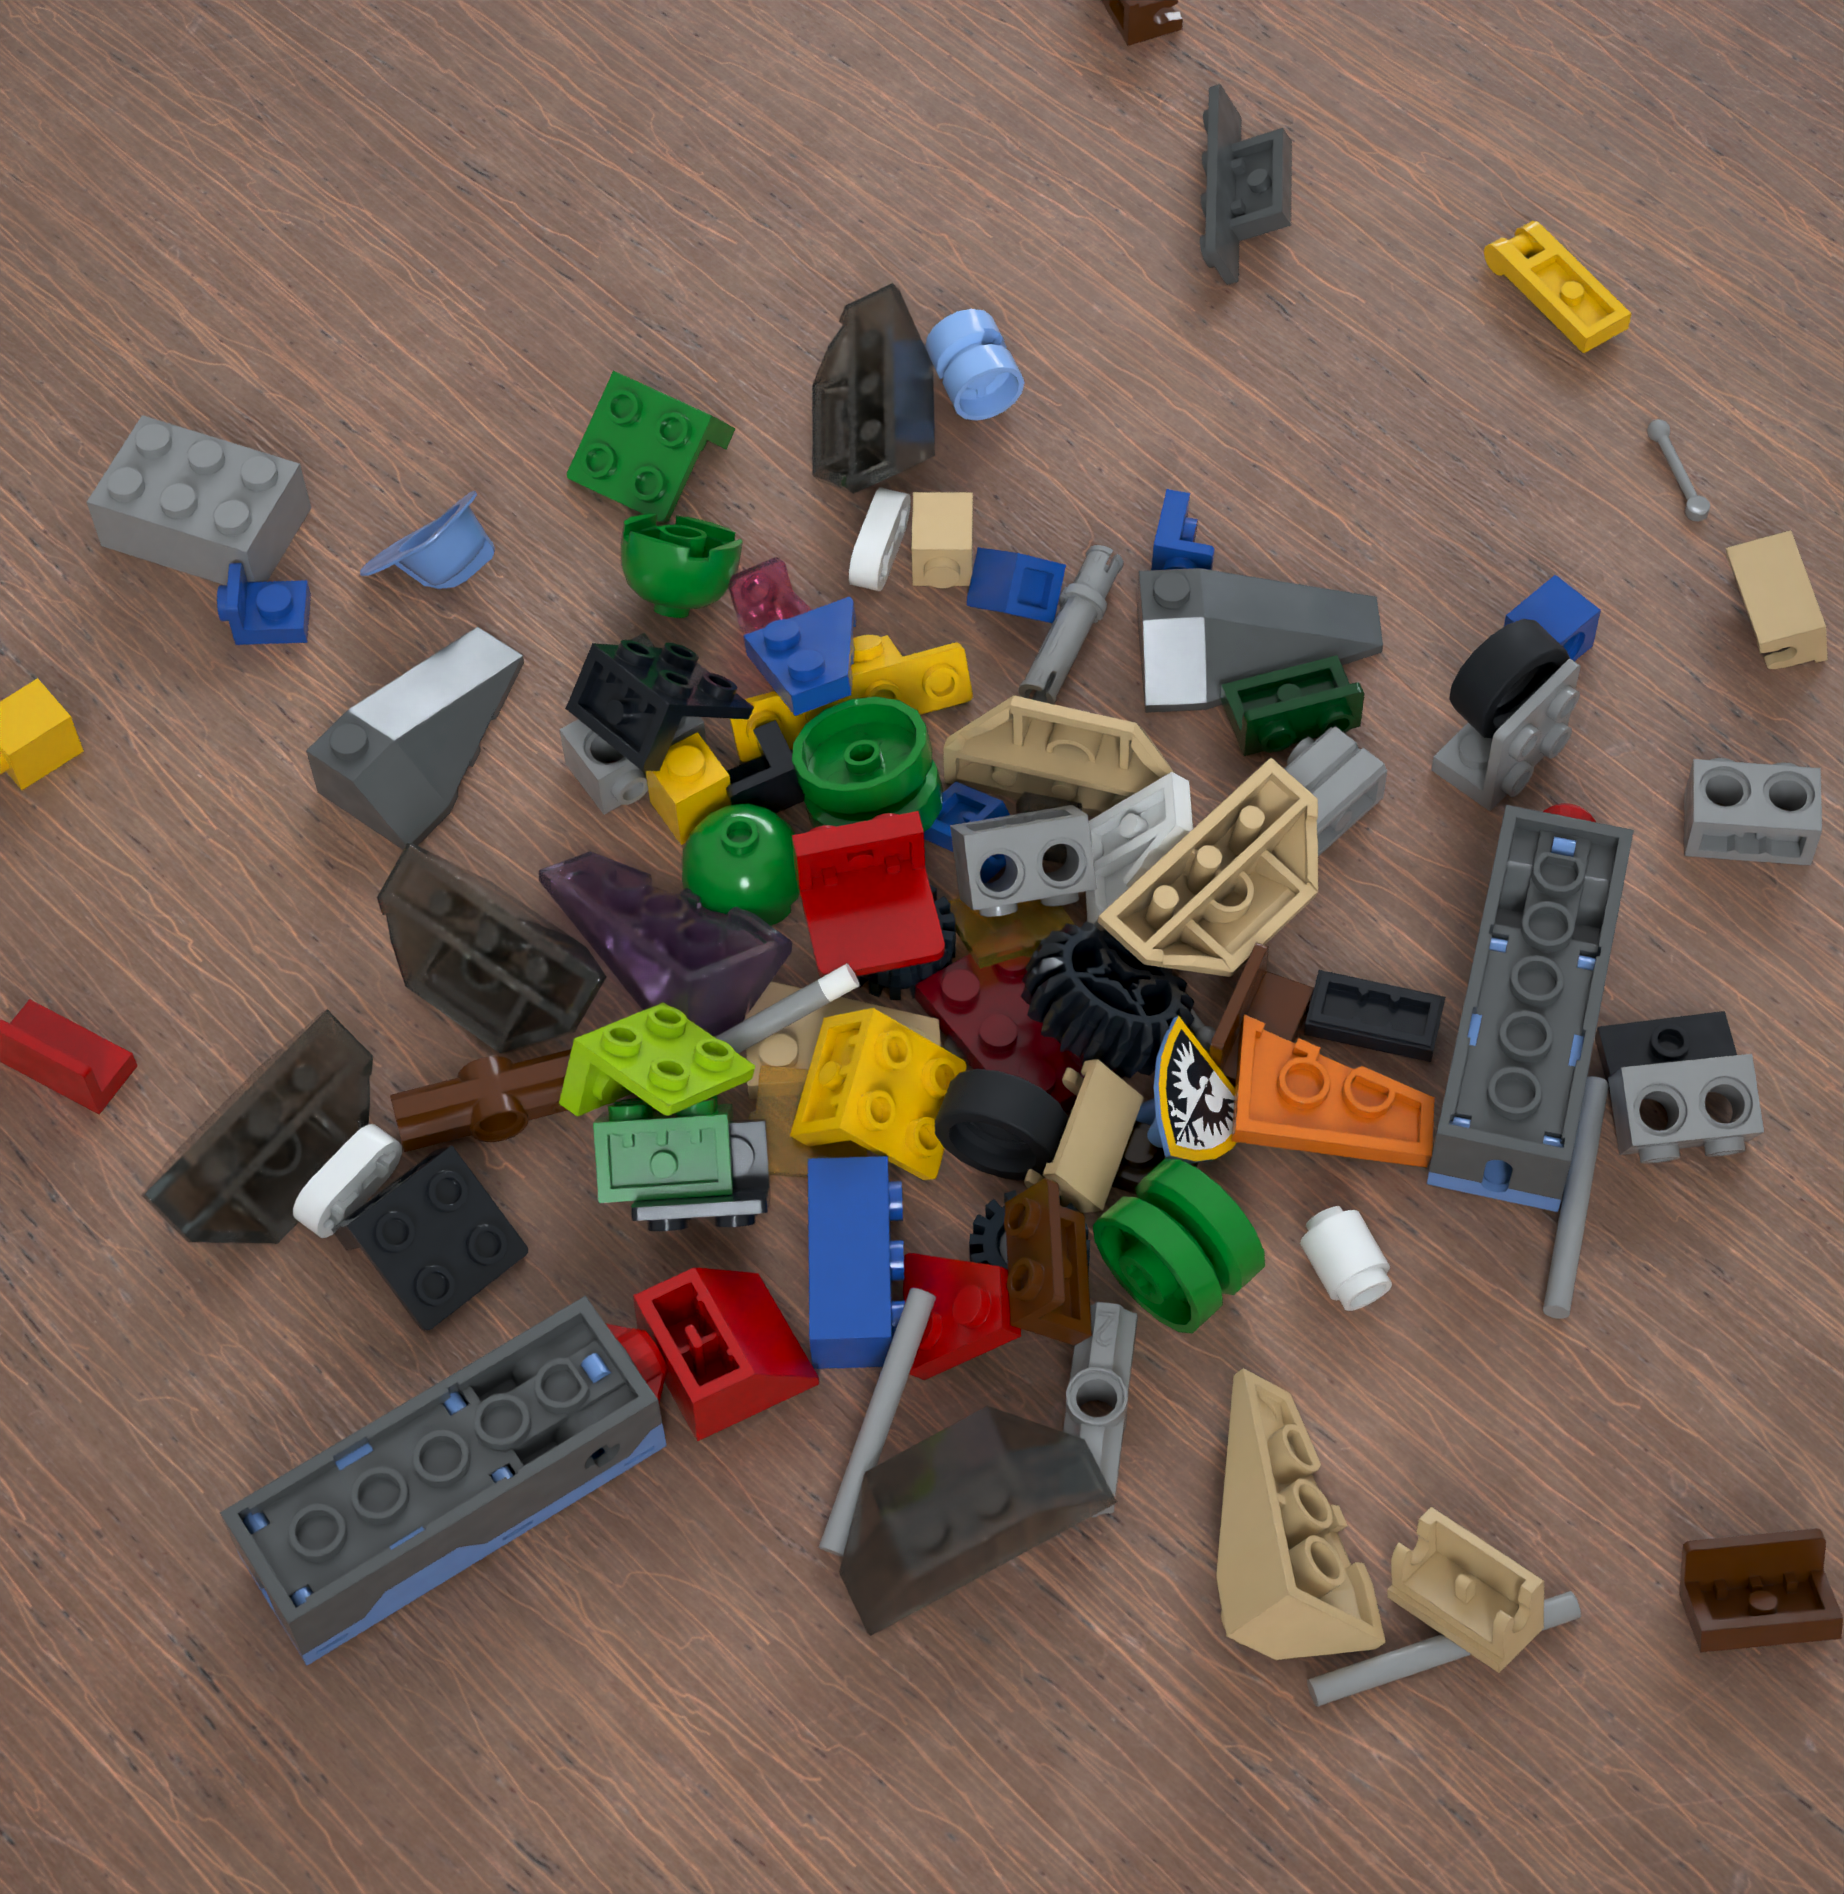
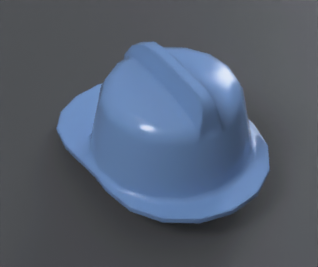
[360,490,495,589]

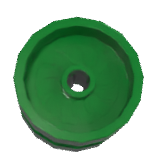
[792,697,943,832]
[1093,1159,1265,1334]

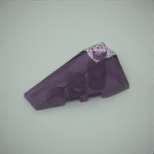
[539,851,792,1037]

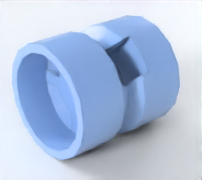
[925,309,1024,421]

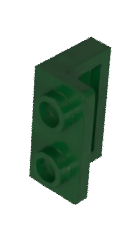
[1220,655,1365,756]

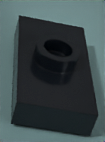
[1304,970,1446,1062]
[1595,1011,1737,1094]

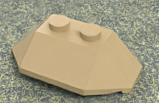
[943,695,1175,817]
[1097,758,1318,977]

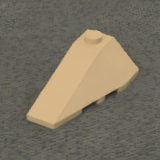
[1216,1368,1386,1660]

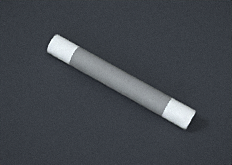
[715,963,860,1054]

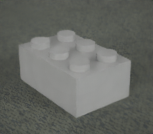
[87,415,311,585]

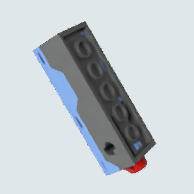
[1427,803,1634,1212]
[220,1295,668,1666]

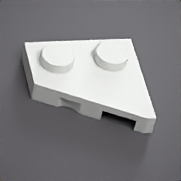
[1086,772,1193,931]

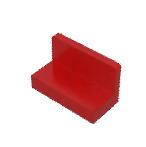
[0,999,138,1115]

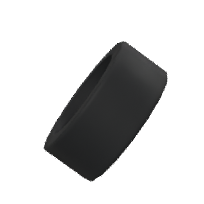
[1449,619,1570,739]
[935,1069,1067,1181]

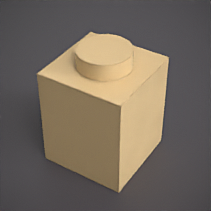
[911,492,973,588]

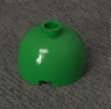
[620,514,743,618]
[681,804,800,933]

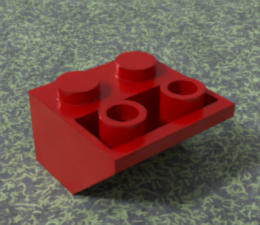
[633,1267,820,1442]

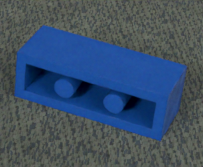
[808,1156,905,1369]

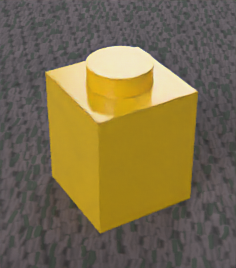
[0,678,84,790]
[645,732,731,845]

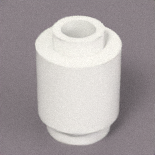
[1300,1206,1392,1311]

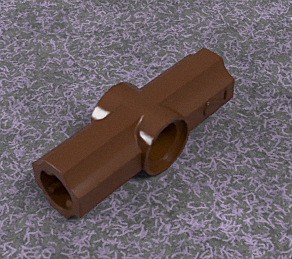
[390,1049,571,1152]

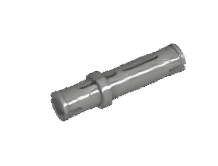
[1018,545,1124,704]

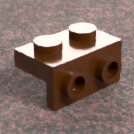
[1004,1178,1092,1346]
[1679,1529,1844,1653]

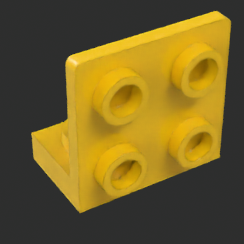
[790,1008,967,1181]

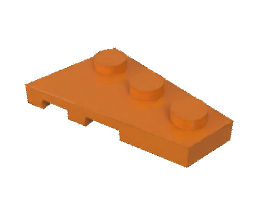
[1231,1014,1435,1168]

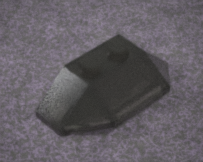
[812,283,935,494]
[377,843,607,1054]
[141,1009,373,1245]
[839,1406,1117,1636]

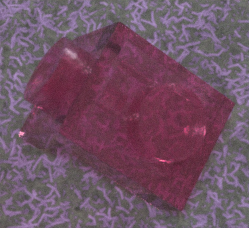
[728,557,812,635]

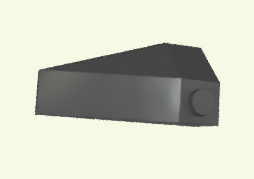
[1137,568,1383,713]
[306,626,524,854]

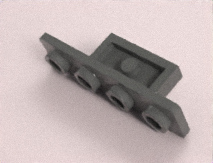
[1200,84,1292,285]

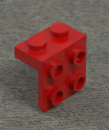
[792,811,945,977]

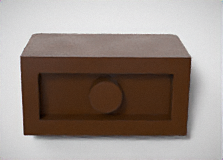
[1209,942,1314,1088]

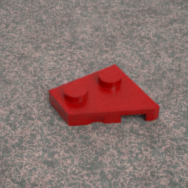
[903,1252,1021,1381]

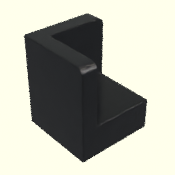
[726,720,805,814]

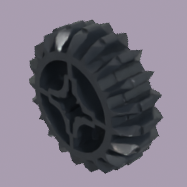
[1021,921,1195,1078]

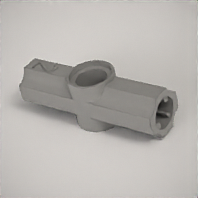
[1054,1302,1138,1517]

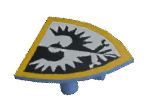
[1136,1016,1237,1164]

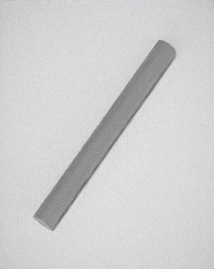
[1543,1076,1609,1319]
[818,1288,936,1557]
[1307,1591,1581,1707]

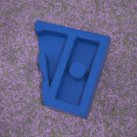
[743,596,857,716]

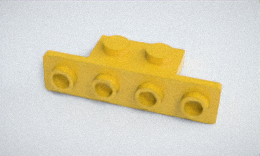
[729,635,973,762]

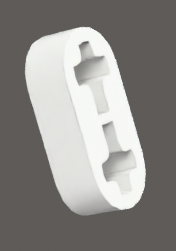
[849,487,911,591]
[293,1124,402,1238]

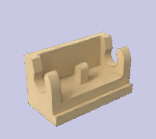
[1726,530,1827,669]
[1024,1059,1144,1213]
[1387,1507,1544,1673]

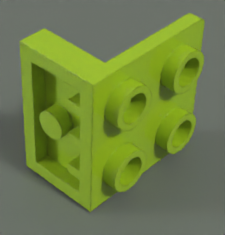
[559,1002,755,1117]

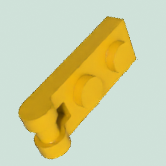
[1484,220,1632,354]

